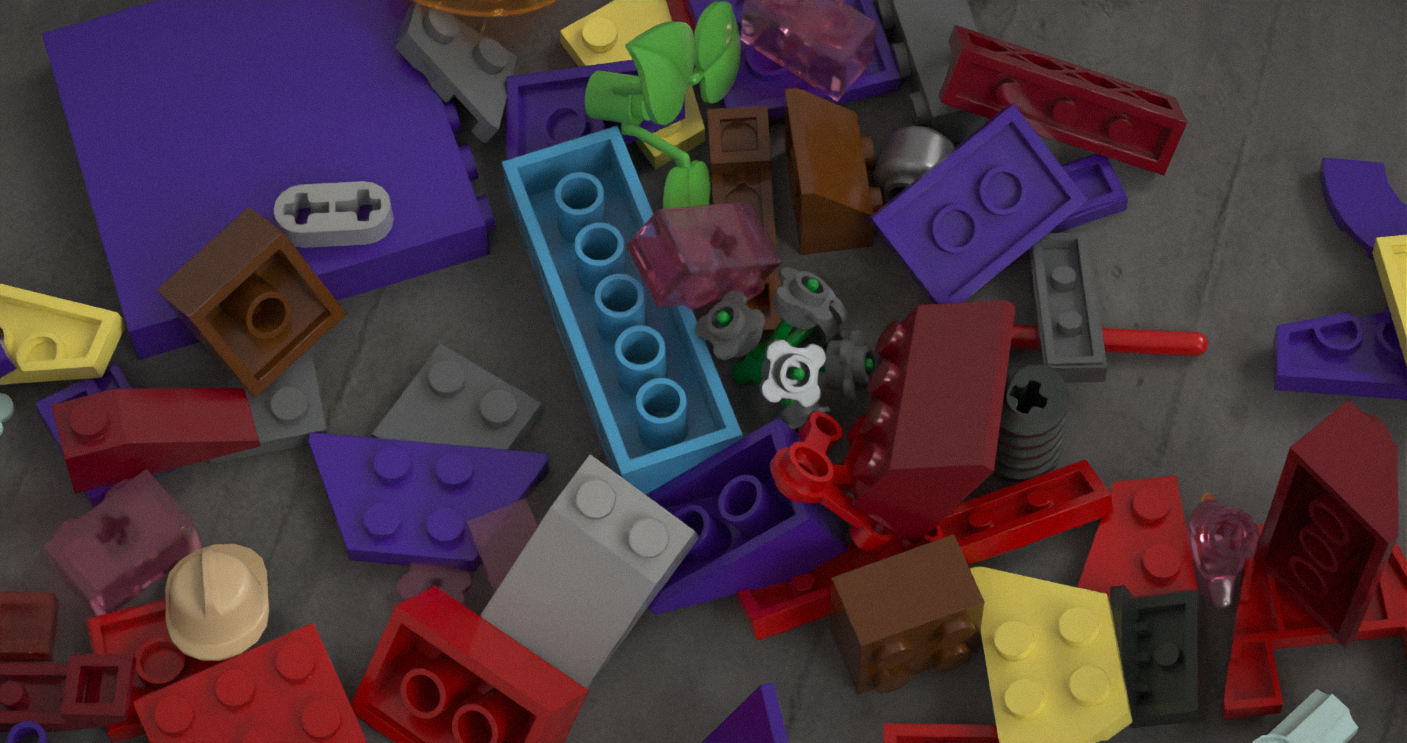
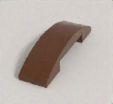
[707,106,782,335]

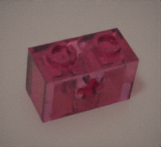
[741,0,877,102]
[625,202,782,309]
[43,469,202,617]

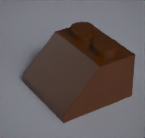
[784,88,883,255]
[156,206,347,398]

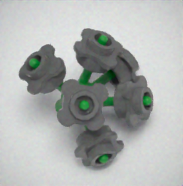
[695,267,875,434]

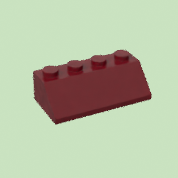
[852,300,1016,545]
[1254,399,1399,648]

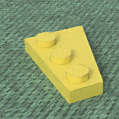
[560,0,705,170]
[0,284,126,385]

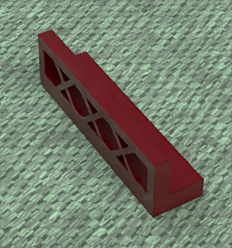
[938,25,1188,176]

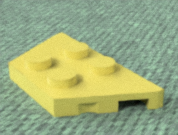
[970,566,1133,743]

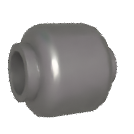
[873,126,955,203]

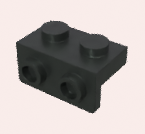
[1110,585,1206,729]

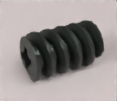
[993,364,1070,482]

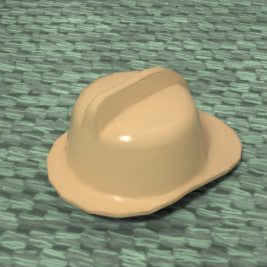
[165,544,269,661]

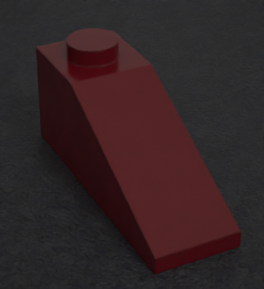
[51,388,260,494]

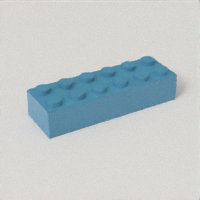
[502,126,743,495]

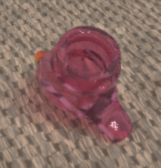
[1187,493,1258,608]

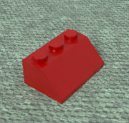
[351,586,589,743]

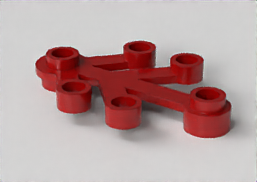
[770,412,943,555]

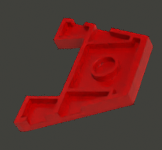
[1220,524,1407,720]

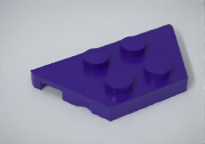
[308,432,549,572]

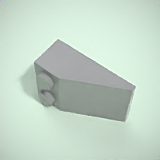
[480,454,699,689]

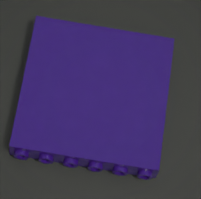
[41,0,496,360]

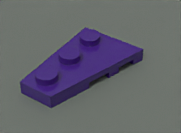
[507,60,685,160]
[1273,304,1407,400]

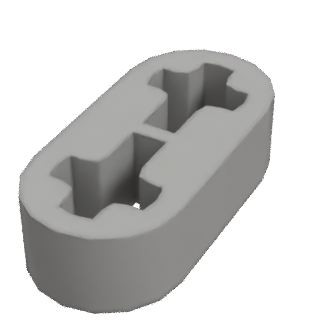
[274,181,394,248]

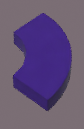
[1320,157,1407,262]

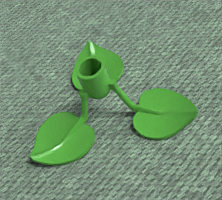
[585,0,741,265]

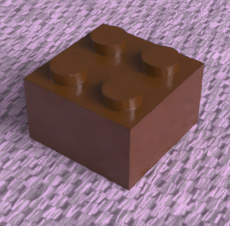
[829,534,985,695]

